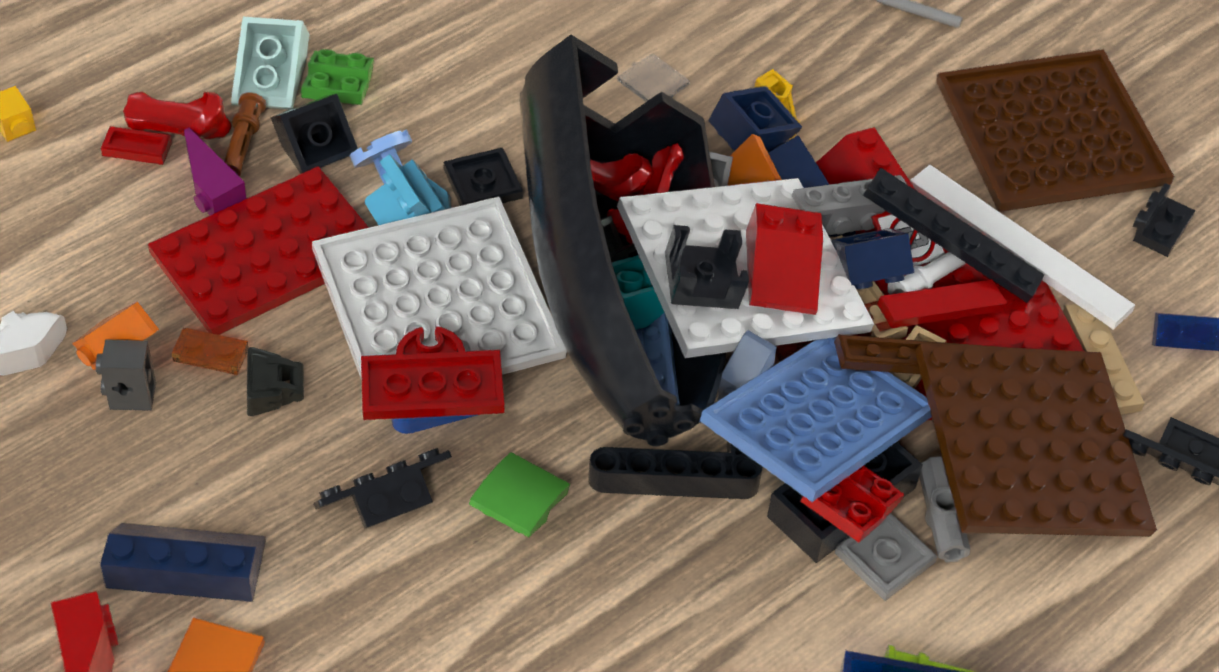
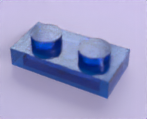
[1152,312,1219,351]

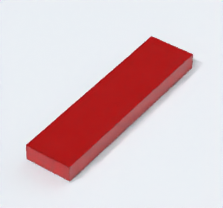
[877,279,1007,329]

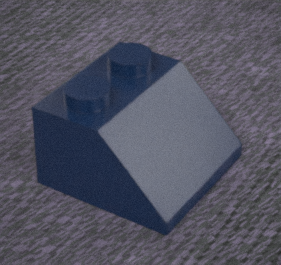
[708,86,802,153]
[831,228,914,289]

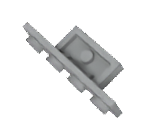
[792,175,907,235]

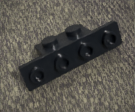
[1123,417,1219,486]
[313,448,452,529]

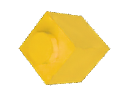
[0,86,36,142]

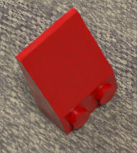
[746,203,823,315]
[51,591,119,672]

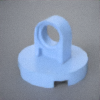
[350,130,412,184]

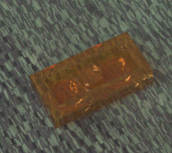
[171,327,249,375]

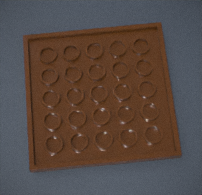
[936,49,1175,212]
[915,343,1157,537]

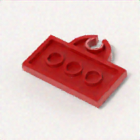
[361,326,505,420]

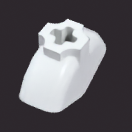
[0,311,67,376]

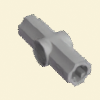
[919,457,971,562]

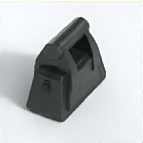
[247,347,304,417]

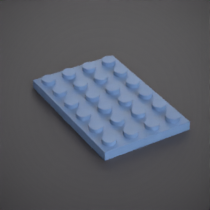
[700,337,932,502]

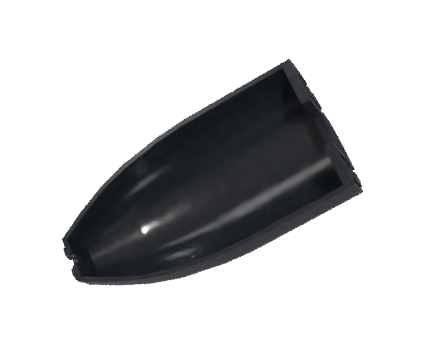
[519,34,726,446]

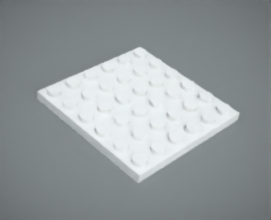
[617,178,874,358]
[312,197,567,381]

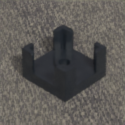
[665,225,749,309]

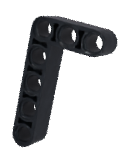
[588,441,763,499]

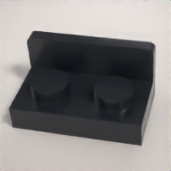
[1133,183,1196,257]

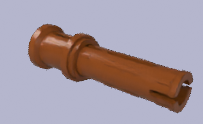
[224,92,266,176]

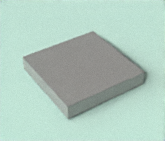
[835,513,937,601]

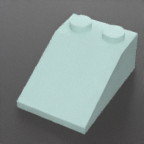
[231,17,309,110]

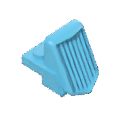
[365,154,451,225]

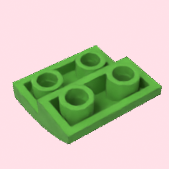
[301,49,374,105]
[469,452,570,537]

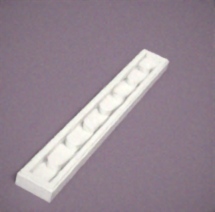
[910,165,1135,330]

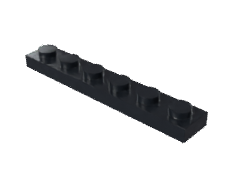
[863,168,1045,303]

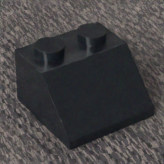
[270,93,358,174]

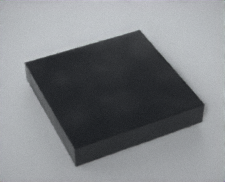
[443,147,523,206]

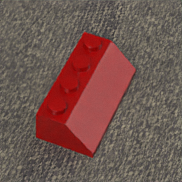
[816,127,916,235]

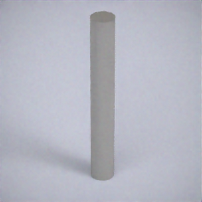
[877,0,963,28]

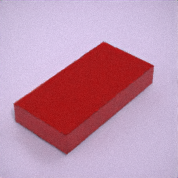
[101,126,172,165]

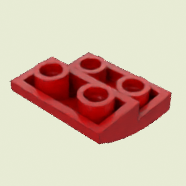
[801,466,905,543]

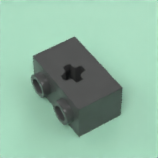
[96,339,156,411]

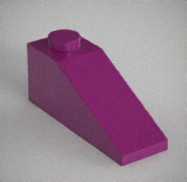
[184,128,247,215]

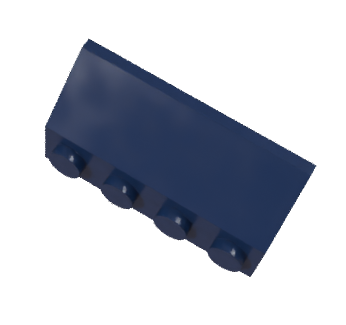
[100,523,266,602]

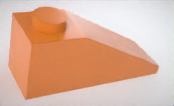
[72,302,159,370]

